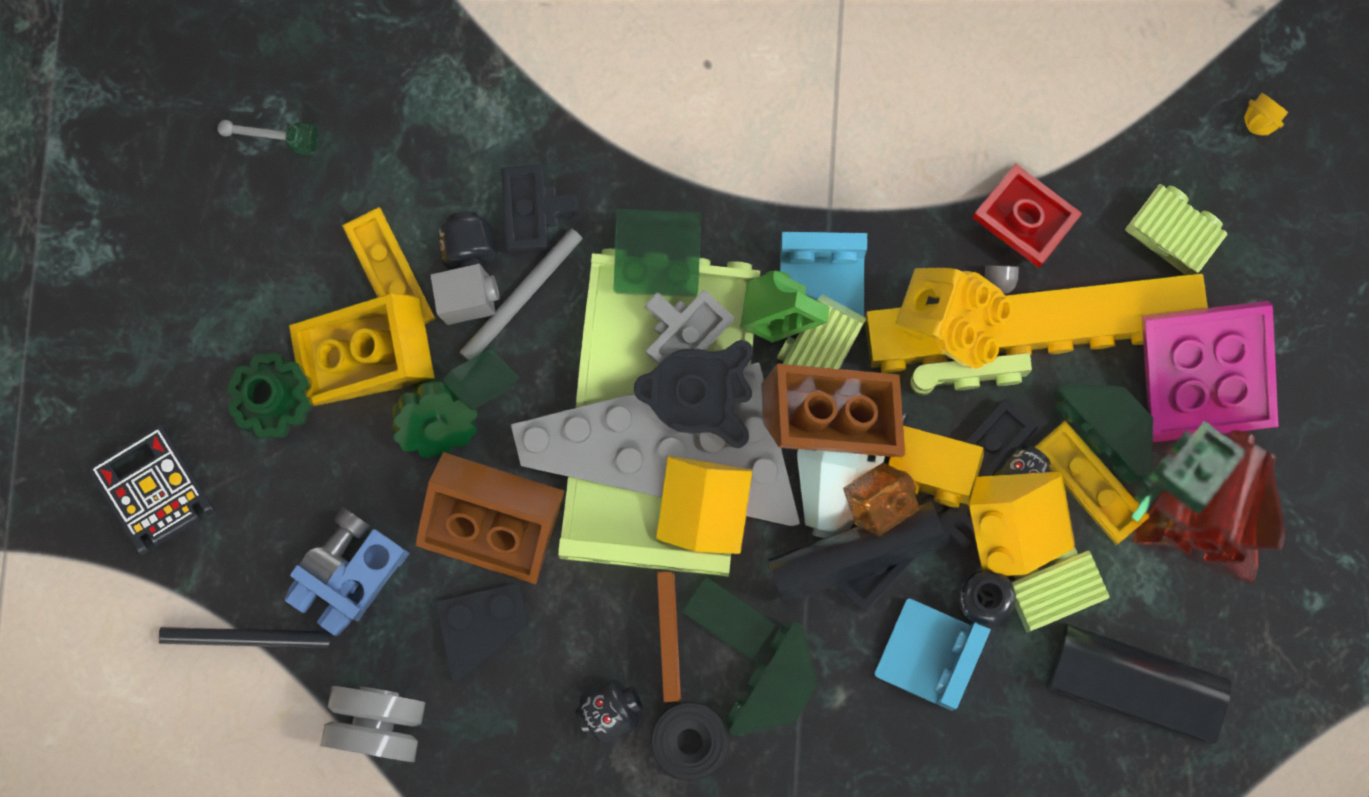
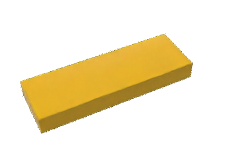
[342,207,436,324]
[1035,421,1150,545]

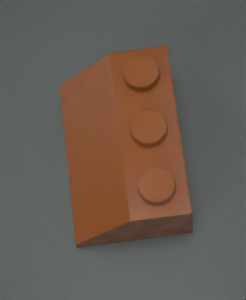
[761,364,905,458]
[415,452,565,584]

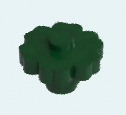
[227,353,313,439]
[391,380,477,458]

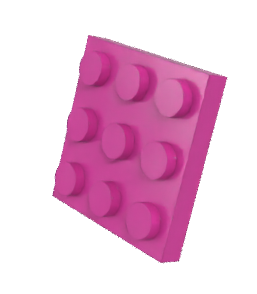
[1142,301,1278,442]

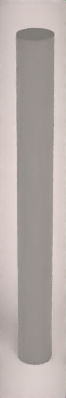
[460,228,583,363]

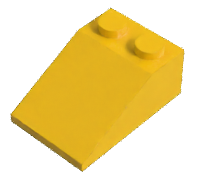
[289,294,435,406]

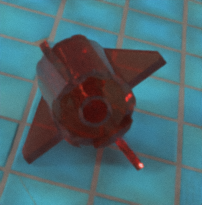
[1133,430,1286,583]

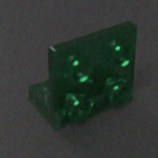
[613,209,701,297]
[1131,421,1247,522]

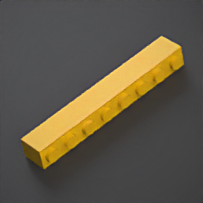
[865,274,1208,373]

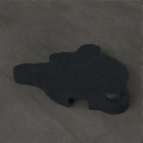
[634,340,754,448]

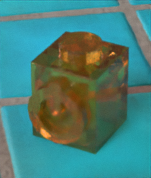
[843,462,920,536]

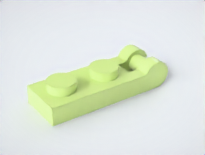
[910,353,1032,396]

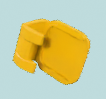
[895,268,1013,369]

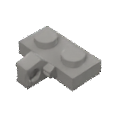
[644,290,735,365]

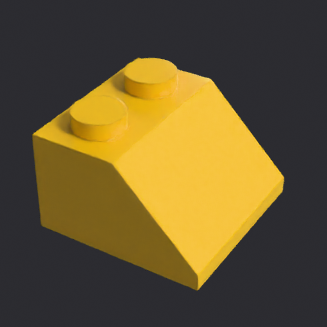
[969,472,1075,576]

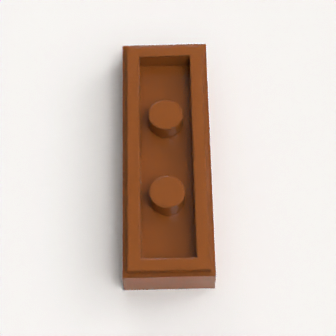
[657,572,681,703]

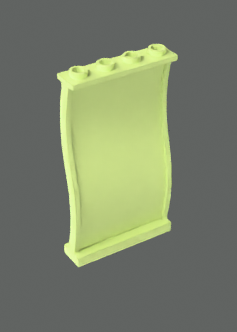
[558,249,760,577]

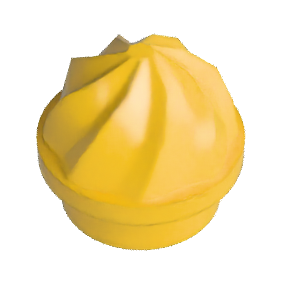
[1244,93,1288,136]

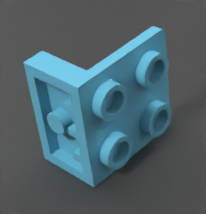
[780,232,867,317]
[874,599,991,711]

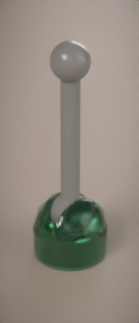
[217,120,319,156]

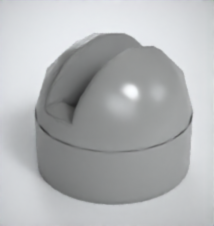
[985,266,1019,294]

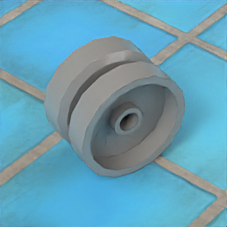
[320,686,426,762]

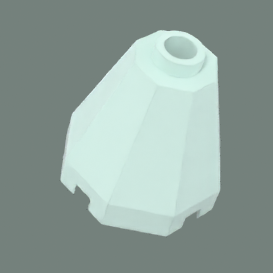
[797,449,885,538]

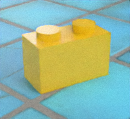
[886,426,984,507]

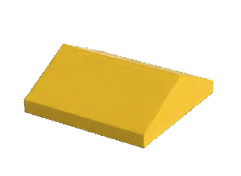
[656,455,753,554]

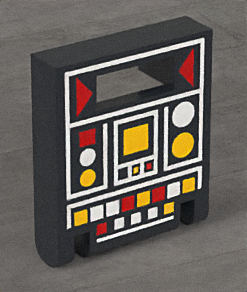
[87,424,216,556]

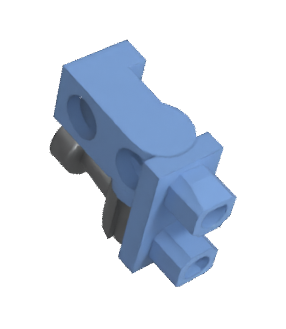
[284,507,410,636]

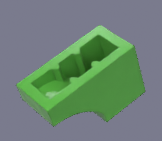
[740,271,830,342]

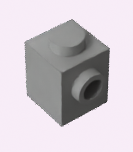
[431,264,499,325]

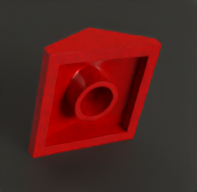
[972,164,1082,268]

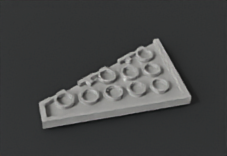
[511,362,800,526]

